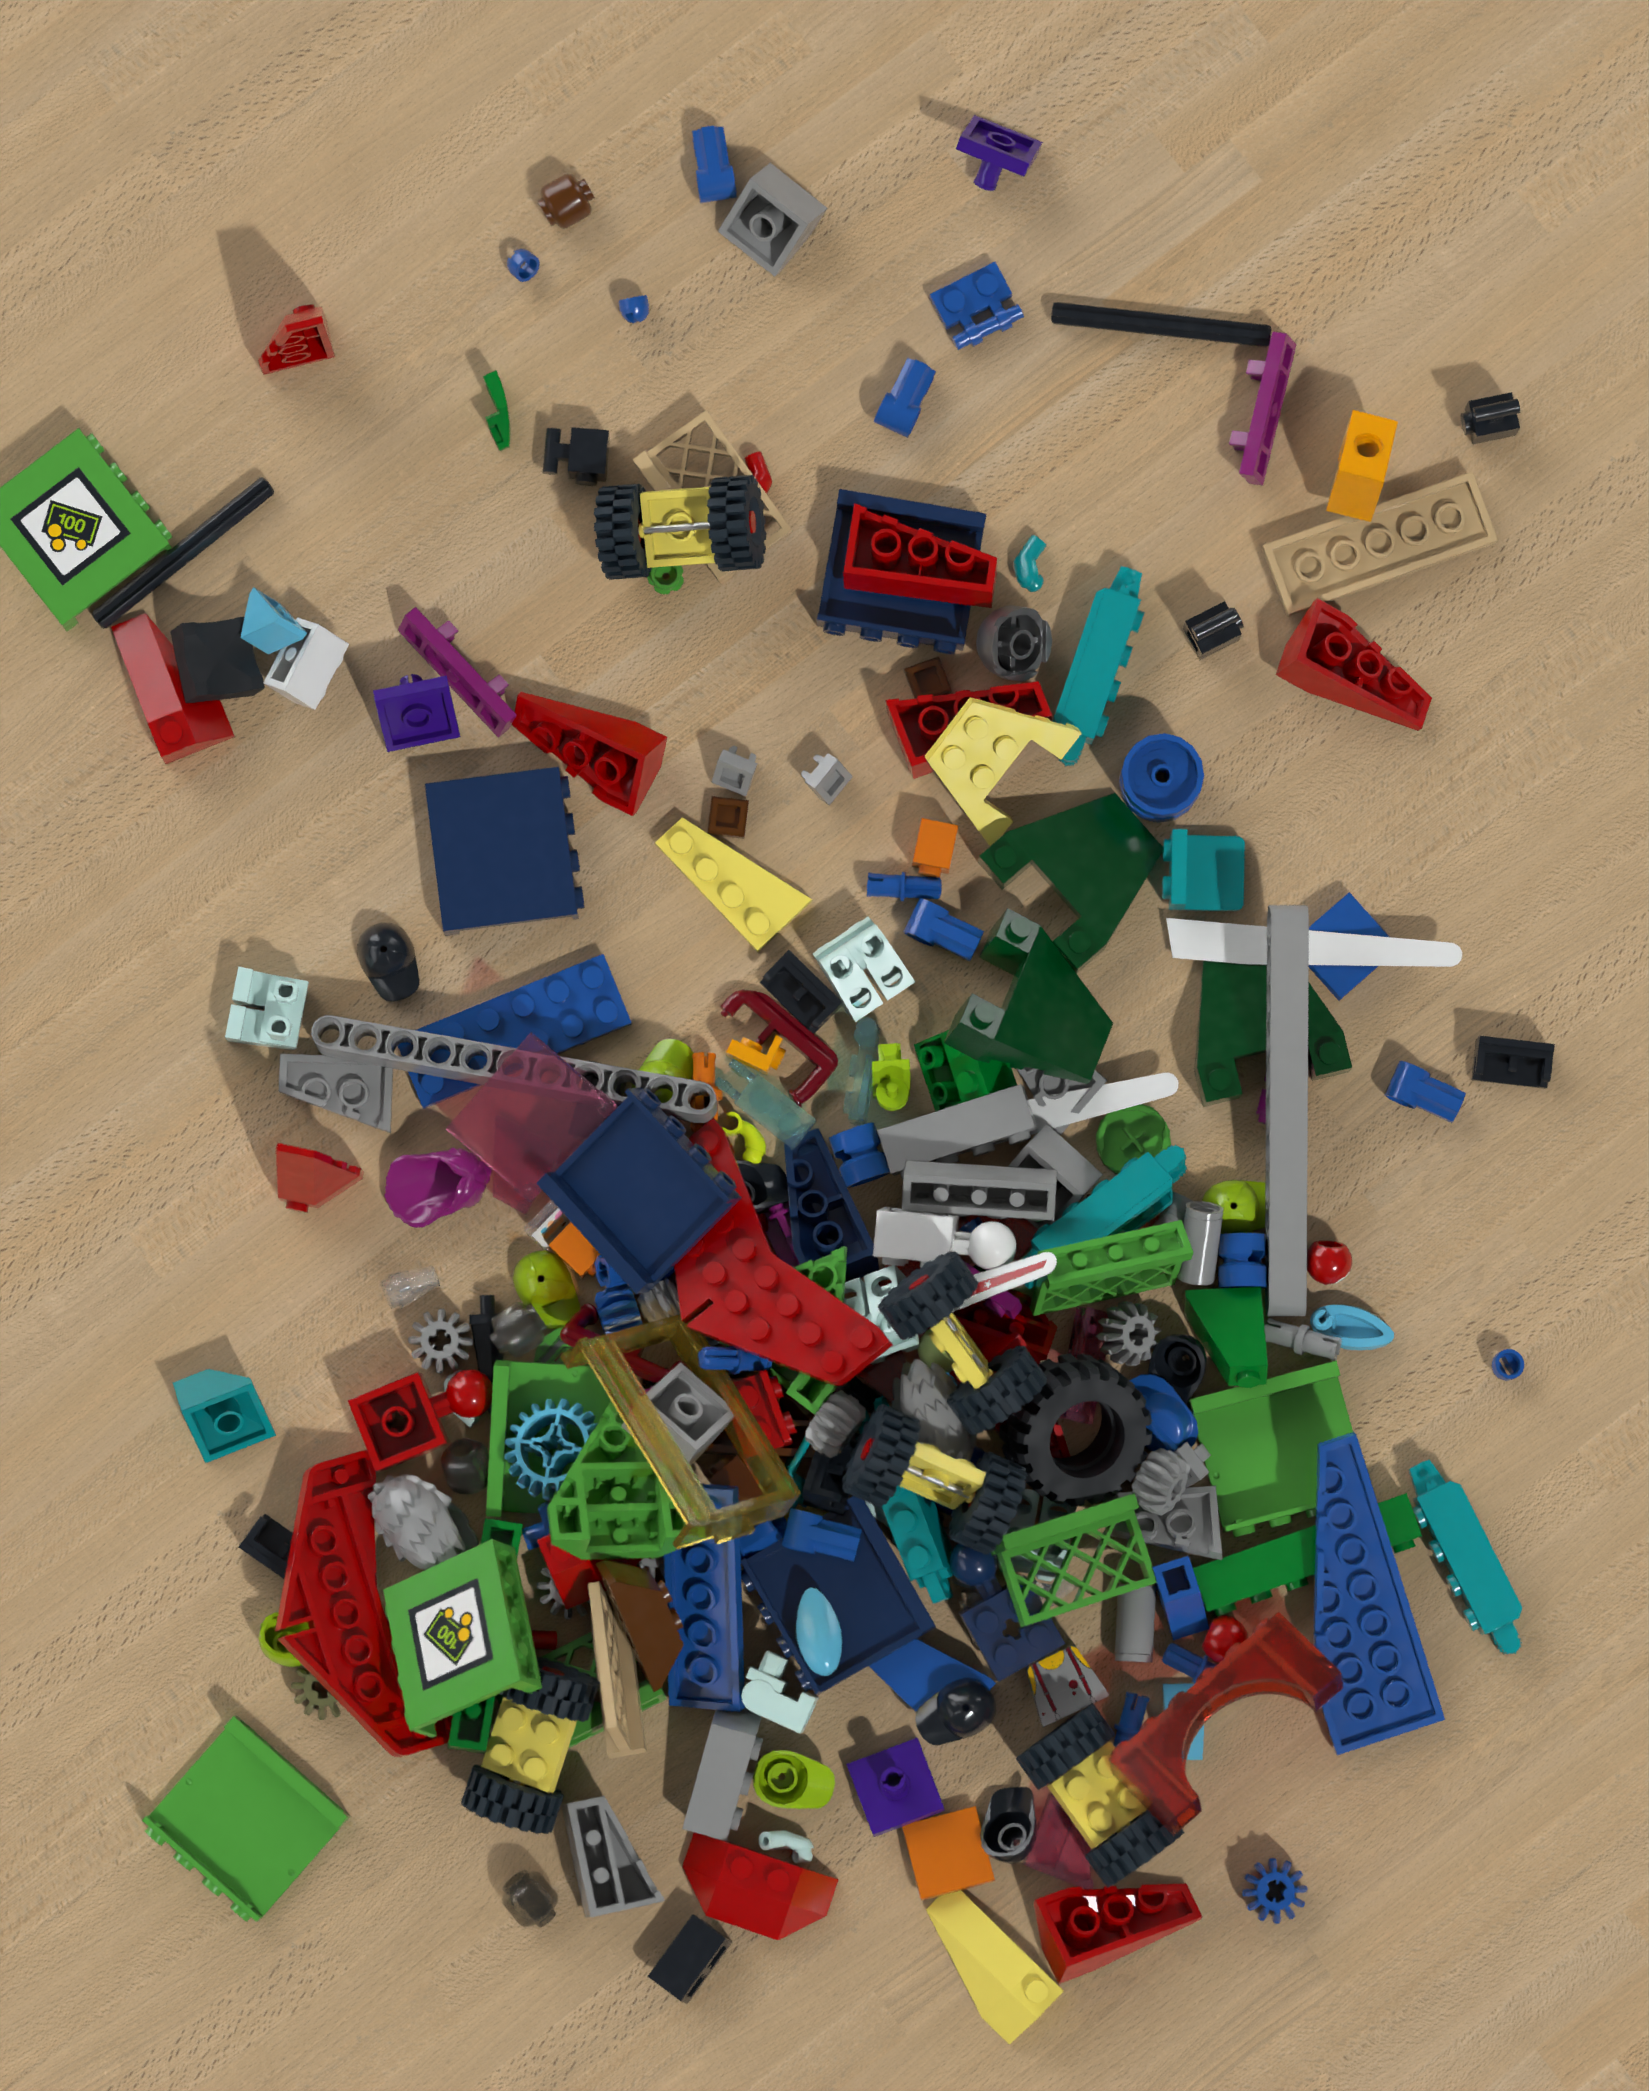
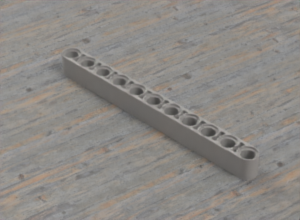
[1265,905,1309,1316]
[311,1015,718,1123]

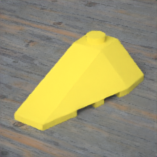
[926,1891,1064,2045]

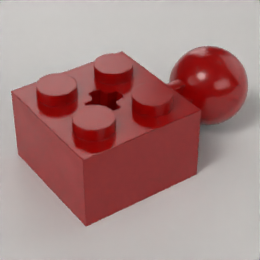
[348,1369,493,1472]

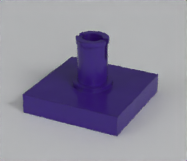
[956,115,1042,191]
[373,674,460,752]
[846,1737,945,1837]

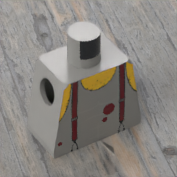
[1025,1645,1109,1727]

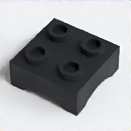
[170,617,265,704]

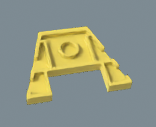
[925,697,1082,846]

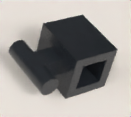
[1461,392,1520,444]
[542,427,610,486]
[1183,601,1244,660]

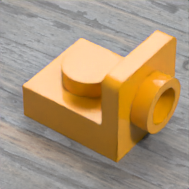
[726,1035,786,1076]

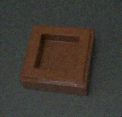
[904,656,952,698]
[707,796,749,839]

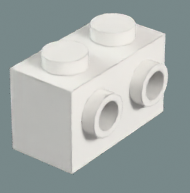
[263,617,349,710]

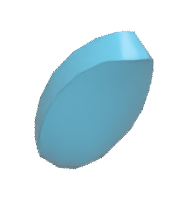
[1310,1304,1394,1351]
[796,1588,842,1676]

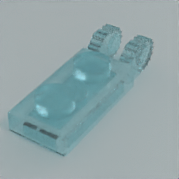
[843,1017,880,1125]
[715,1059,817,1150]

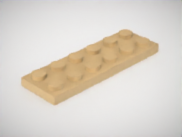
[1262,472,1498,617]

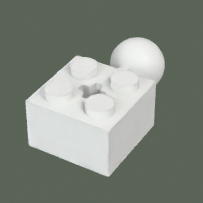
[873,1207,1016,1270]

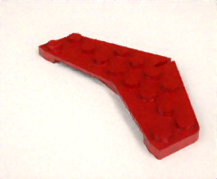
[675,1118,893,1386]
[275,1449,452,1757]

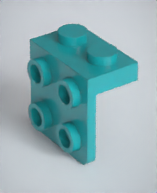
[1162,829,1245,911]

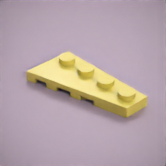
[655,817,812,952]

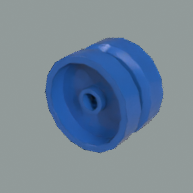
[1119,733,1204,823]

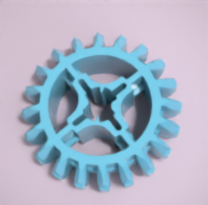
[505,1399,598,1501]

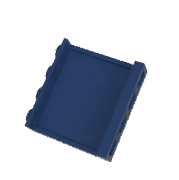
[817,489,986,654]
[425,767,585,936]
[536,1087,742,1294]
[741,1496,936,1696]

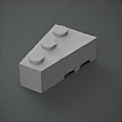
[682,1708,763,1841]
[562,1796,665,1918]

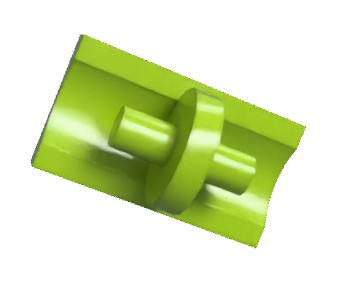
[872,1043,910,1111]

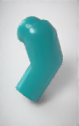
[1013,535,1047,592]

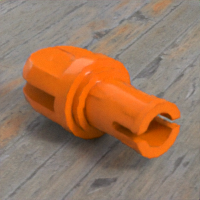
[690,1052,723,1133]

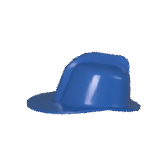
[1130,1374,1198,1452]

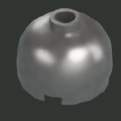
[976,606,1052,682]

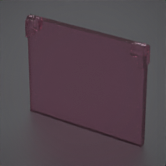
[446,1032,617,1202]

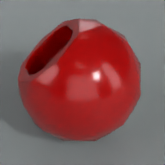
[1307,1240,1353,1285]
[1202,1615,1248,1663]

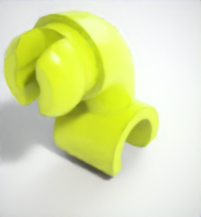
[722,1112,766,1164]

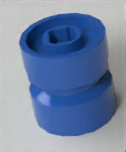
[829,1122,890,1188]
[1218,1233,1267,1289]

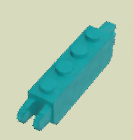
[1053,566,1145,767]
[1023,1145,1187,1289]
[856,1396,953,1604]
[1408,1459,1523,1655]

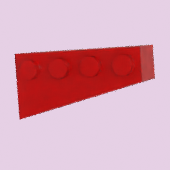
[843,503,997,608]
[885,681,1053,779]

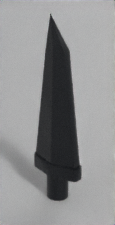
[469,1295,507,1415]

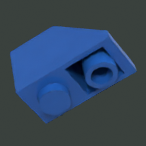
[1152,1556,1209,1641]

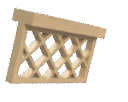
[632,410,793,585]
[588,1582,647,1759]

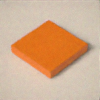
[902,1806,995,1901]

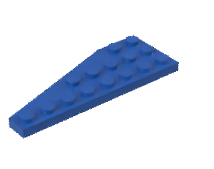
[1313,1432,1445,1755]

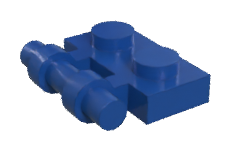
[929,262,1024,350]

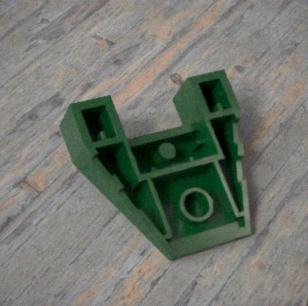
[978,793,1163,974]
[944,908,1113,1084]
[1194,961,1353,1107]

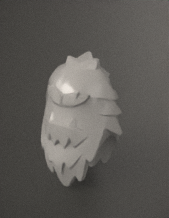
[892,1359,977,1461]
[368,1475,479,1570]

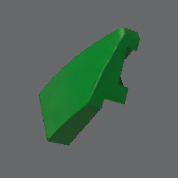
[483,370,511,451]

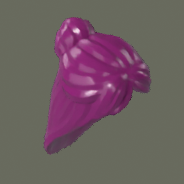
[384,1147,493,1228]

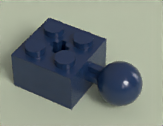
[950,1543,1065,1681]

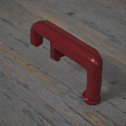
[720,989,838,1109]
[560,1303,688,1383]

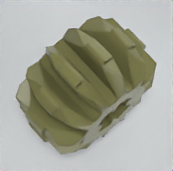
[291,1667,341,1720]

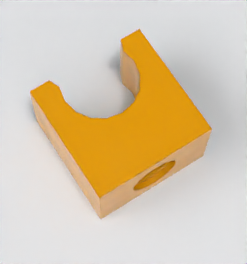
[1326,410,1398,522]

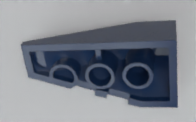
[784,1128,879,1282]

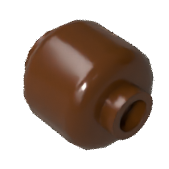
[537,174,595,229]

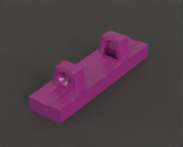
[1229,332,1297,486]
[398,607,517,738]

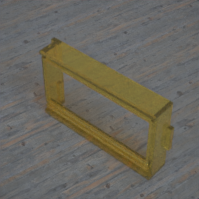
[560,1314,801,1549]

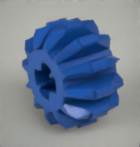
[595,1284,645,1348]
[1242,1858,1307,1924]

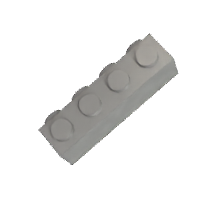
[877,1084,1038,1180]
[902,1160,1057,1222]

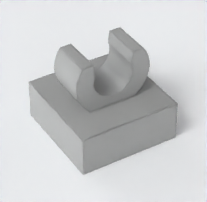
[711,746,758,796]
[801,753,853,805]
[1173,1442,1211,1488]

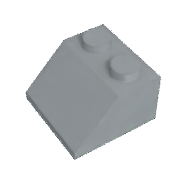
[718,163,828,277]
[1008,1124,1103,1231]
[622,1362,738,1477]

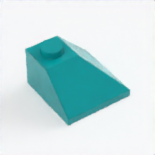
[173,1369,276,1463]

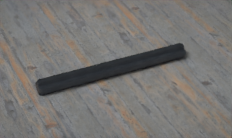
[1051,302,1272,347]
[92,477,274,629]

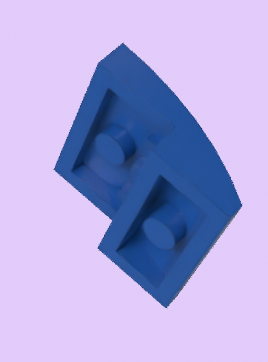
[1309,892,1389,1001]

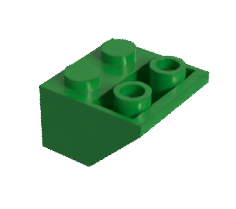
[914,1030,1017,1112]

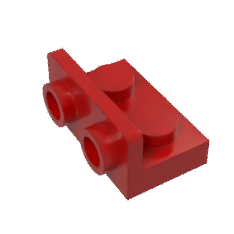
[723,1369,797,1459]

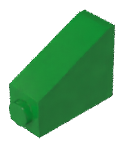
[1184,1287,1268,1388]

